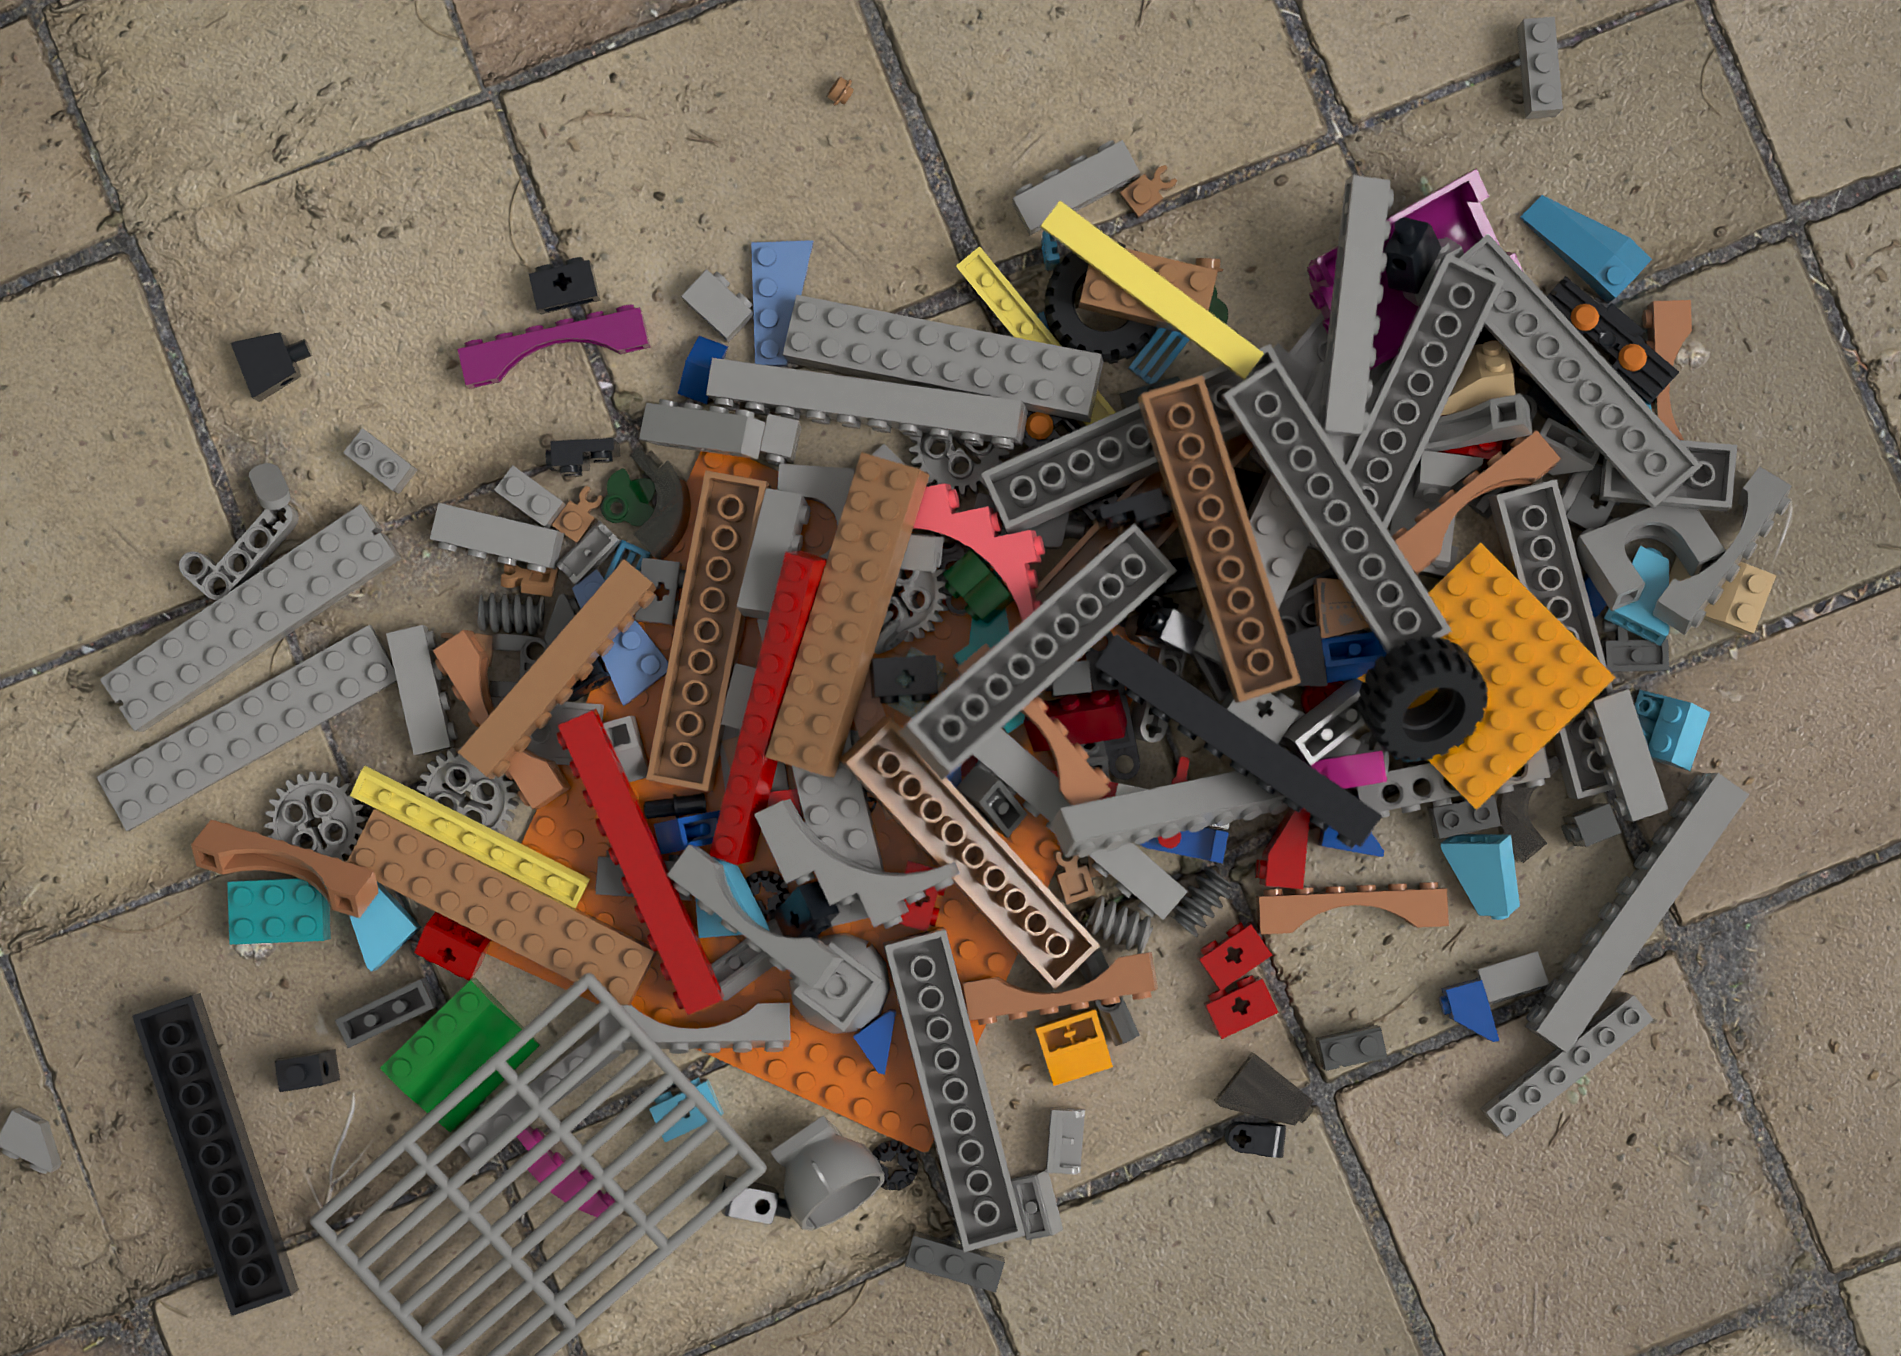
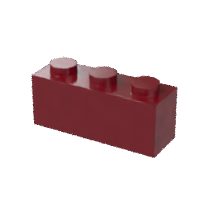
[1024,689,1127,752]

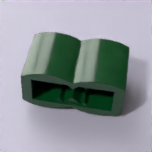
[943,549,1014,624]

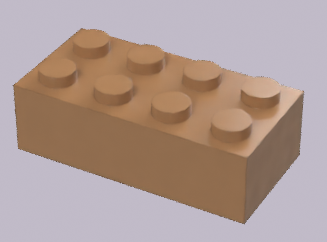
[1078,248,1218,332]

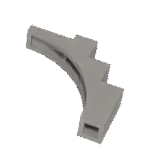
[755,799,960,929]

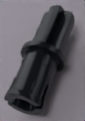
[643,793,707,819]

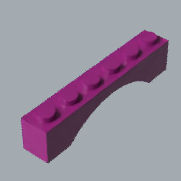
[457,304,651,389]

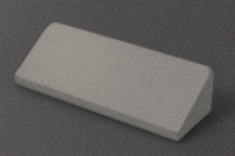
[711,919,783,1001]

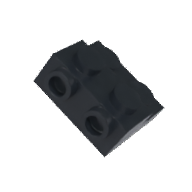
[546,438,620,477]
[1095,488,1173,532]

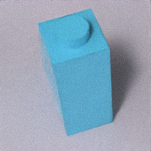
[1603,546,1669,646]
[1441,834,1520,920]
[695,857,769,938]
[349,882,422,972]

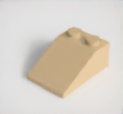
[1440,340,1516,416]
[1669,555,1776,635]

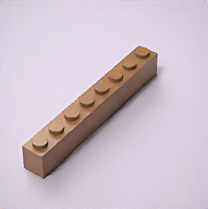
[458,559,657,780]

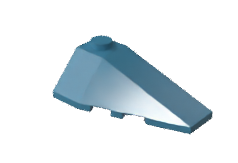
[1520,195,1652,304]

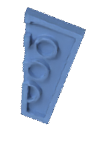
[751,240,814,367]
[572,569,668,706]

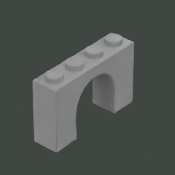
[777,464,855,559]
[1575,506,1726,611]

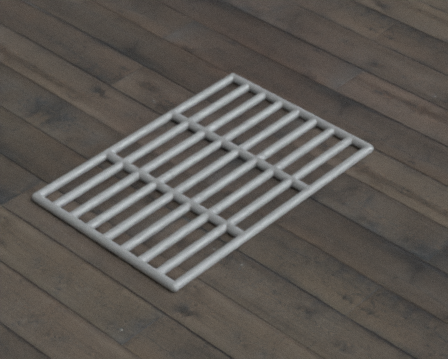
[310,973,766,1356]

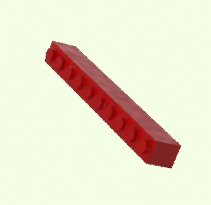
[709,551,827,865]
[556,708,725,1016]

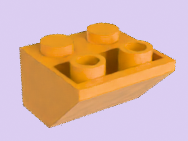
[1034,1007,1113,1086]

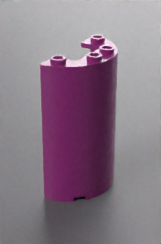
[1307,169,1523,370]

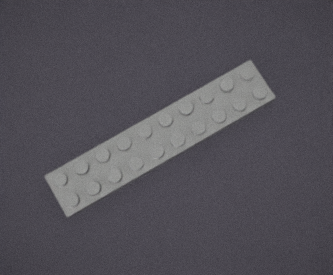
[1459,234,1703,509]
[97,625,397,831]

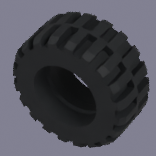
[1044,242,1158,364]
[1358,636,1488,761]

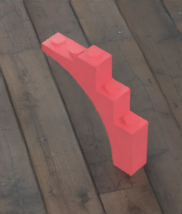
[913,483,1045,622]

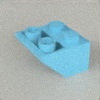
[1634,690,1710,771]

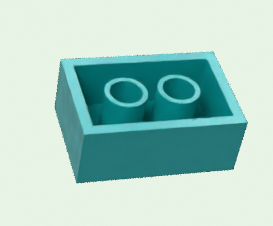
[227,878,331,945]

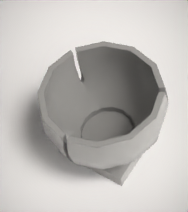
[789,933,890,1034]
[771,1116,885,1230]

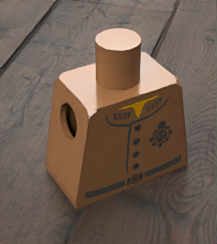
[1313,578,1369,639]

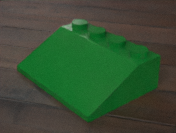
[380,978,540,1133]

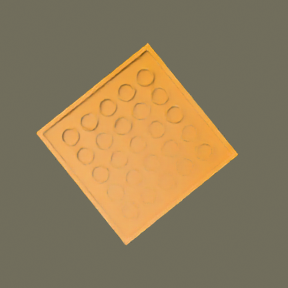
[1356,542,1616,810]

